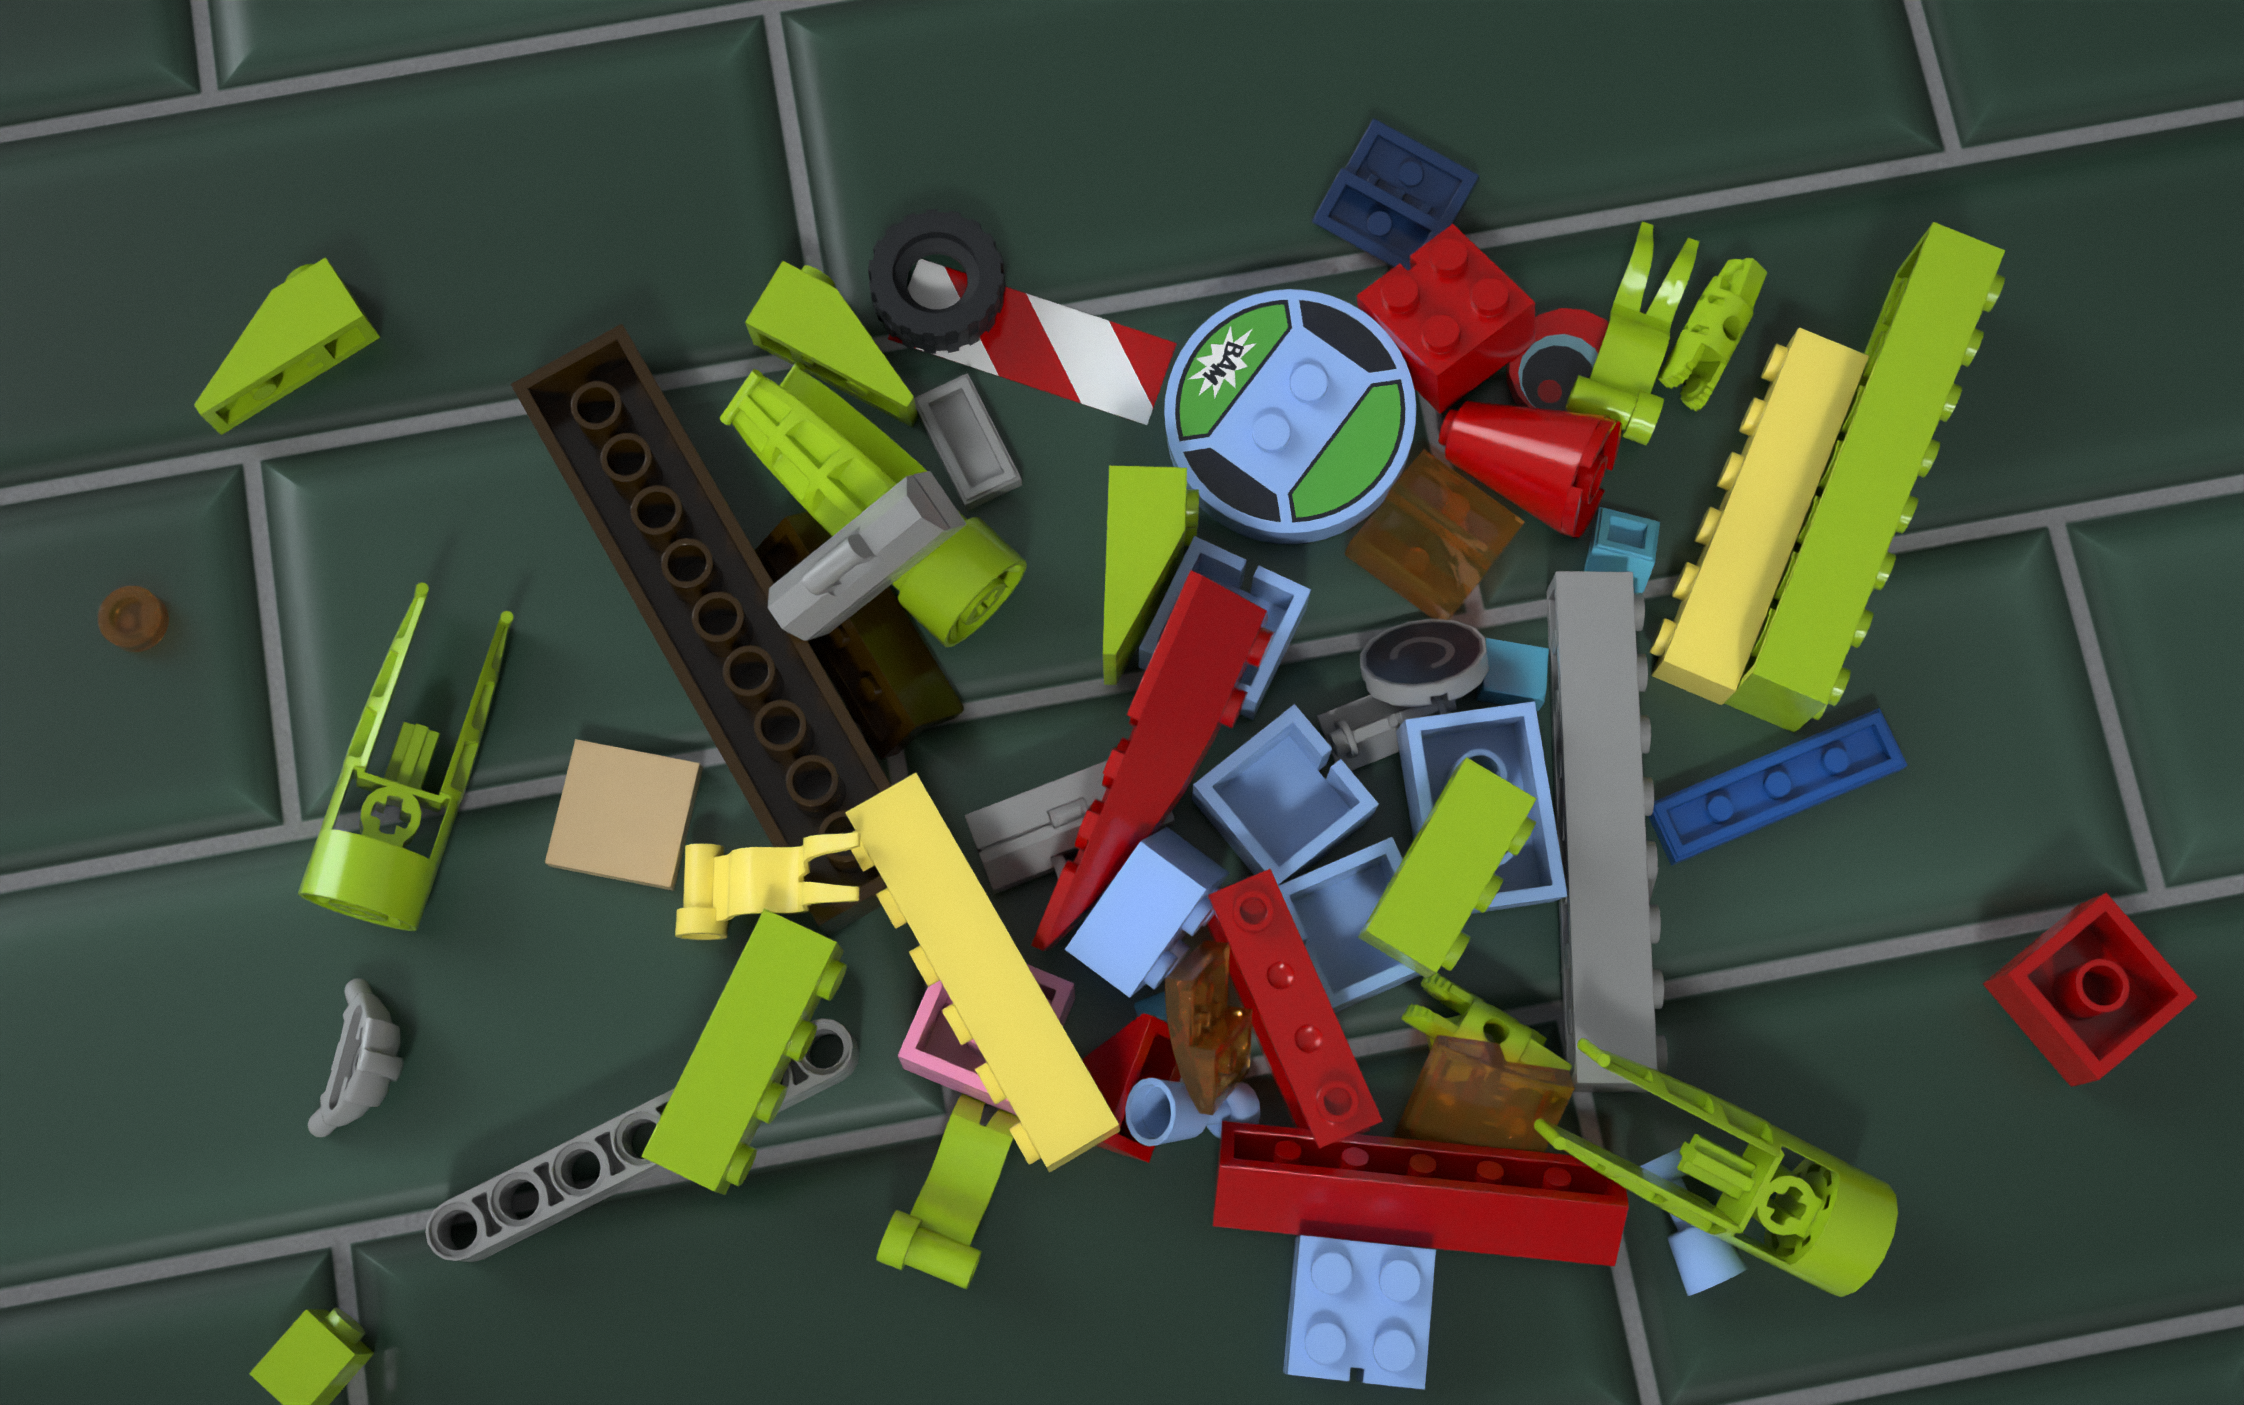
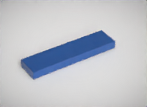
[1648,708,1908,866]

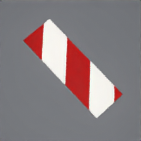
[888,259,1177,425]

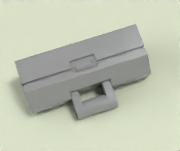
[768,471,967,641]
[964,760,1175,894]

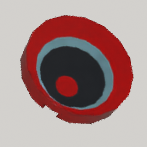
[1506,308,1609,411]

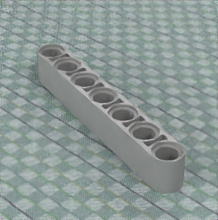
[425,1018,860,1262]

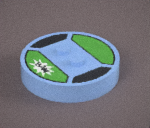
[1164,289,1416,544]

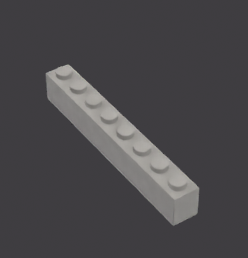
[1546,571,1668,1093]

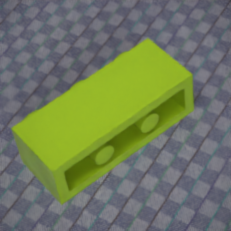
[1358,757,1537,978]

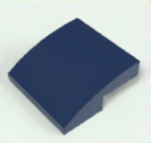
[1311,118,1480,270]

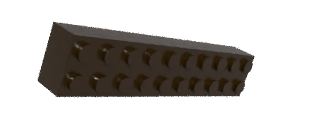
[510,324,891,937]

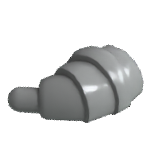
[308,978,404,1137]

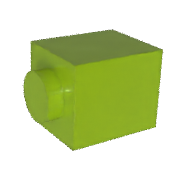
[249,1308,374,1405]

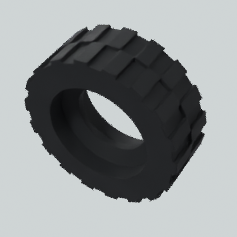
[868,209,1005,354]

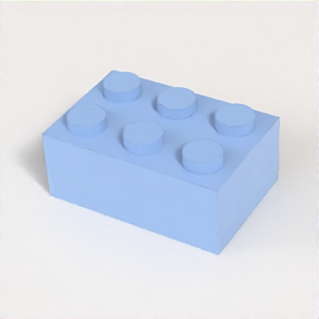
[1396,701,1568,914]

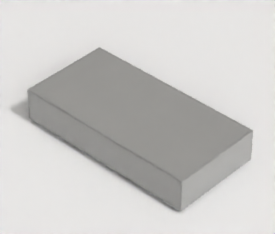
[914,373,1022,512]

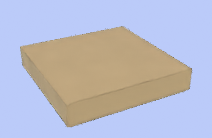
[545,739,703,891]

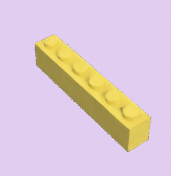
[1649,328,1869,705]
[845,773,1120,1173]

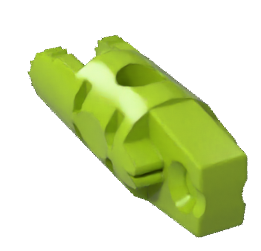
[1658,258,1767,411]
[1401,973,1572,1096]

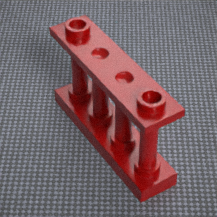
[1206,869,1383,1149]

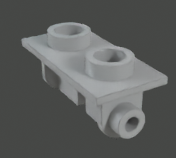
[1317,693,1456,771]

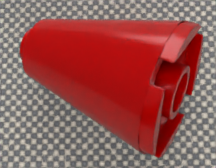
[1438,401,1622,538]

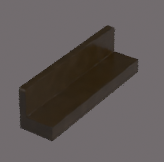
[754,512,964,760]

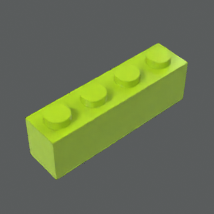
[641,909,847,1195]

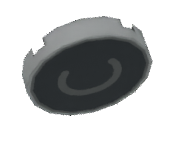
[1360,619,1489,708]

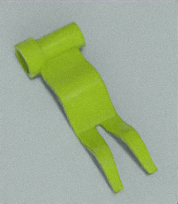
[1565,221,1700,446]
[876,1093,1020,1290]

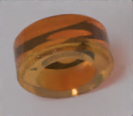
[98,586,169,652]

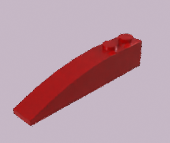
[1031,570,1275,951]

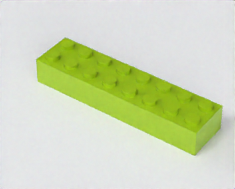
[1724,222,2005,733]

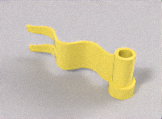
[675,832,861,940]

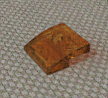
[1344,449,1525,620]
[1165,940,1253,1115]
[1394,1035,1575,1152]

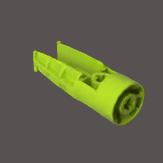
[720,362,1027,647]
[298,582,514,931]
[1534,1038,1898,1297]

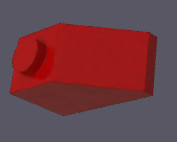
[1082,1013,1196,1163]

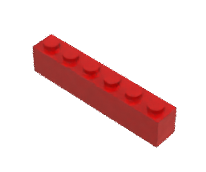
[1213,1121,1629,1266]

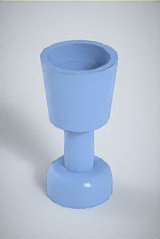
[1125,1078,1260,1146]
[1640,1147,1749,1296]

